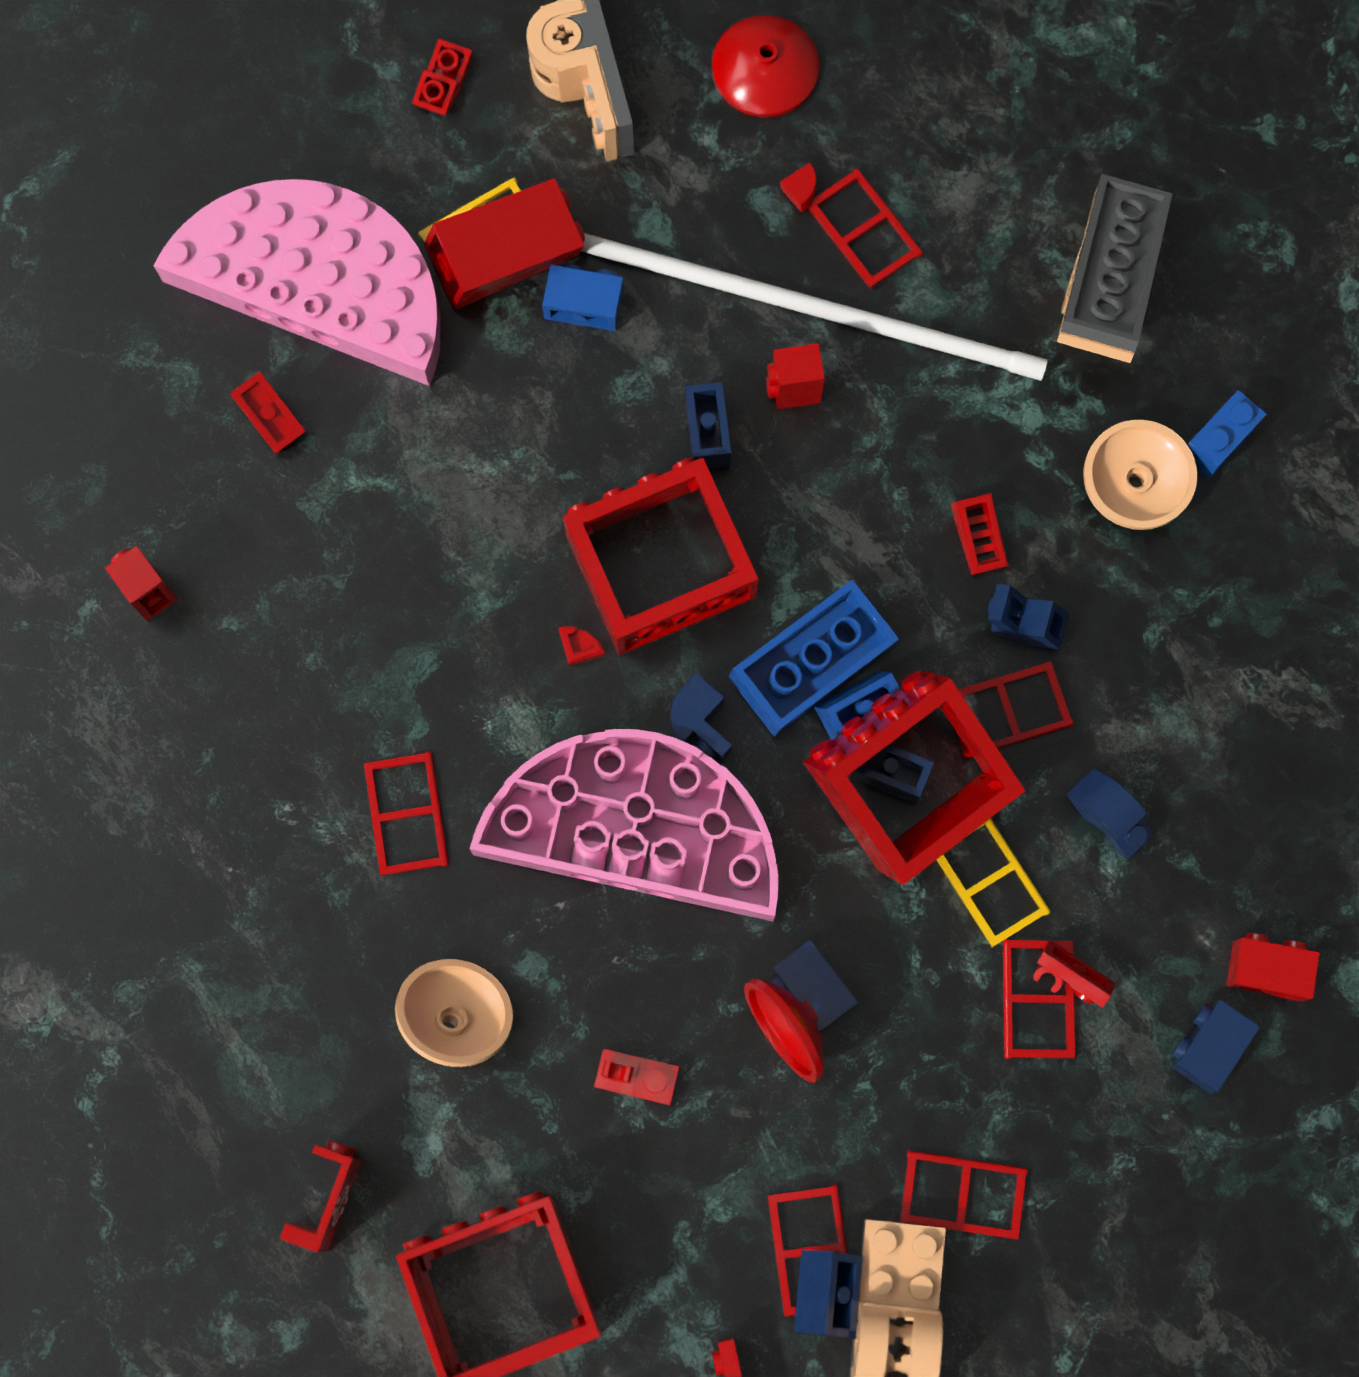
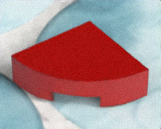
[780,163,816,213]
[558,626,605,666]

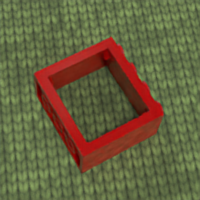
[563,458,759,656]
[803,670,1025,885]
[396,1191,603,1377]

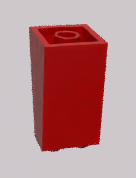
[424,178,585,311]

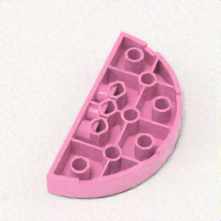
[154,179,441,386]
[470,729,778,921]

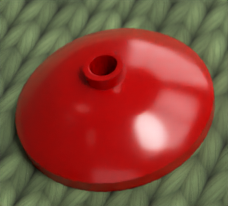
[712,15,819,117]
[744,978,825,1083]

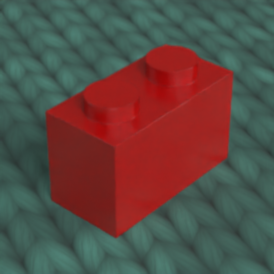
[766,343,825,409]
[105,546,178,622]
[1226,933,1319,1002]

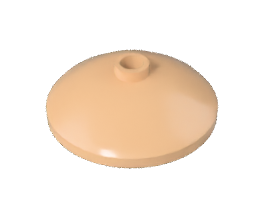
[1083,420,1197,530]
[395,959,513,1067]

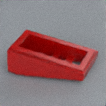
[951,493,1008,575]

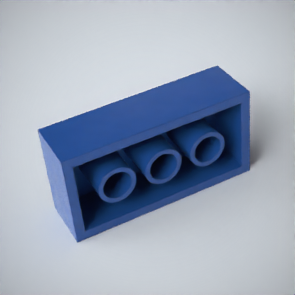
[728,579,899,737]

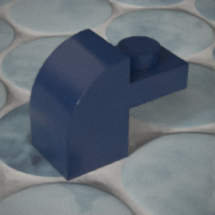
[987,584,1069,650]
[671,673,732,763]
[1067,768,1155,859]

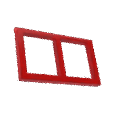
[808,168,923,289]
[955,661,1074,759]
[364,751,449,876]
[1003,939,1075,1059]
[900,1150,1028,1240]
[768,1184,848,1317]

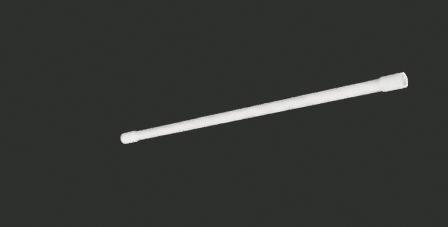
[581,233,1048,381]

